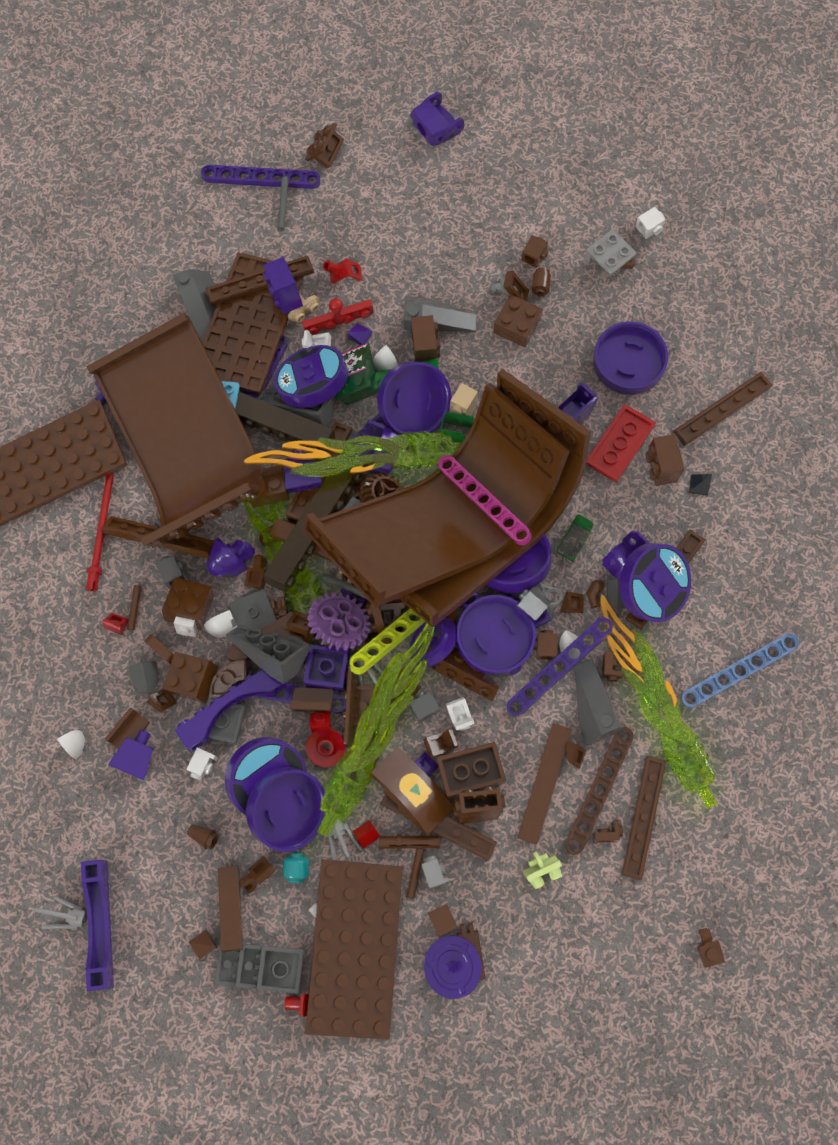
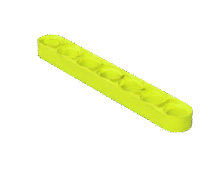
[350,609,425,674]

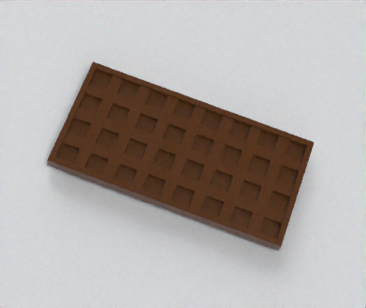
[202,252,304,395]
[0,400,128,526]
[304,859,403,1040]

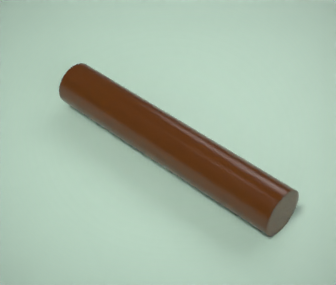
[127,585,141,631]
[406,849,424,898]

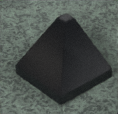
[689,474,712,496]

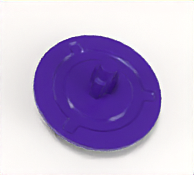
[409,617,457,668]
[424,935,482,999]

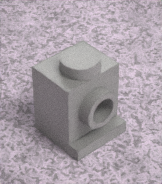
[421,855,449,889]

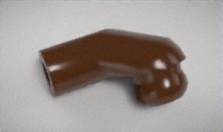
[586,580,605,609]

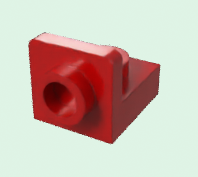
[310,712,332,733]

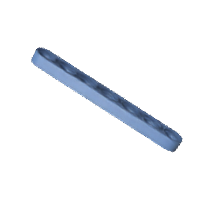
[681,633,799,708]

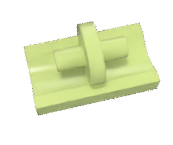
[522,851,562,889]

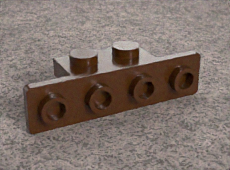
[428,647,499,701]
[342,665,376,745]

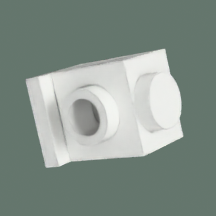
[186,748,218,781]

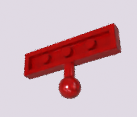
[302,298,373,335]

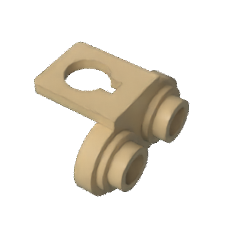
[288,294,320,323]

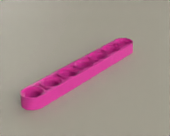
[438,455,532,545]

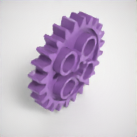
[307,592,371,651]

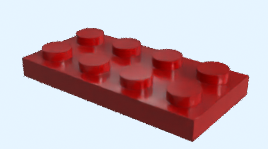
[586,404,656,483]

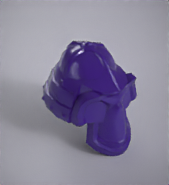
[206,538,255,577]

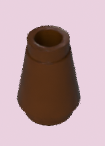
[187,824,219,849]

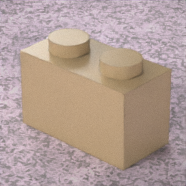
[450,383,478,423]

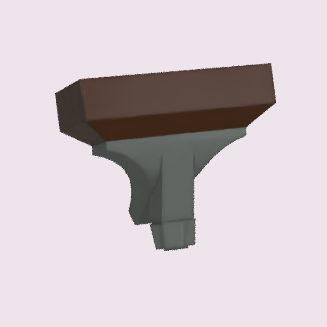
[491,271,529,301]

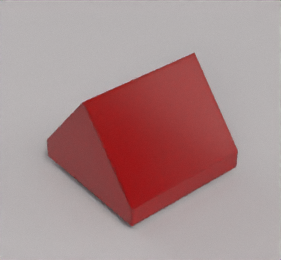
[102,613,128,635]
[353,820,380,848]

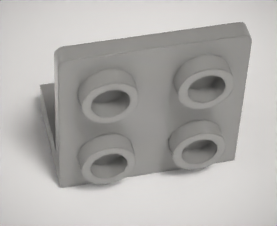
[584,229,636,275]

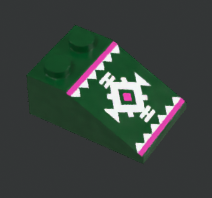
[336,342,379,405]

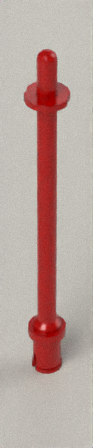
[85,472,114,592]

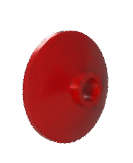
[306,728,346,767]

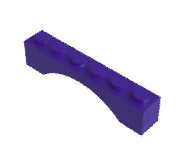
[174,669,290,753]
[81,859,114,992]

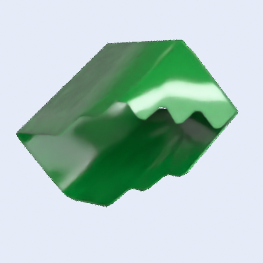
[441,412,475,444]
[557,514,594,562]

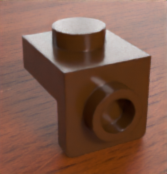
[423,729,458,758]

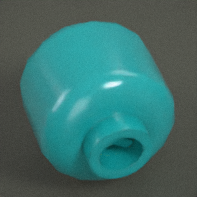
[283,852,310,883]

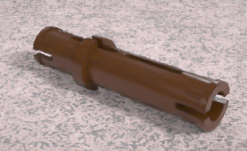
[379,834,440,851]

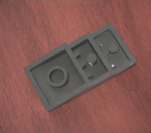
[214,941,304,994]

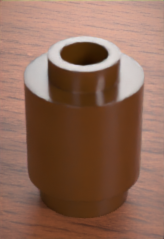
[531,268,551,296]

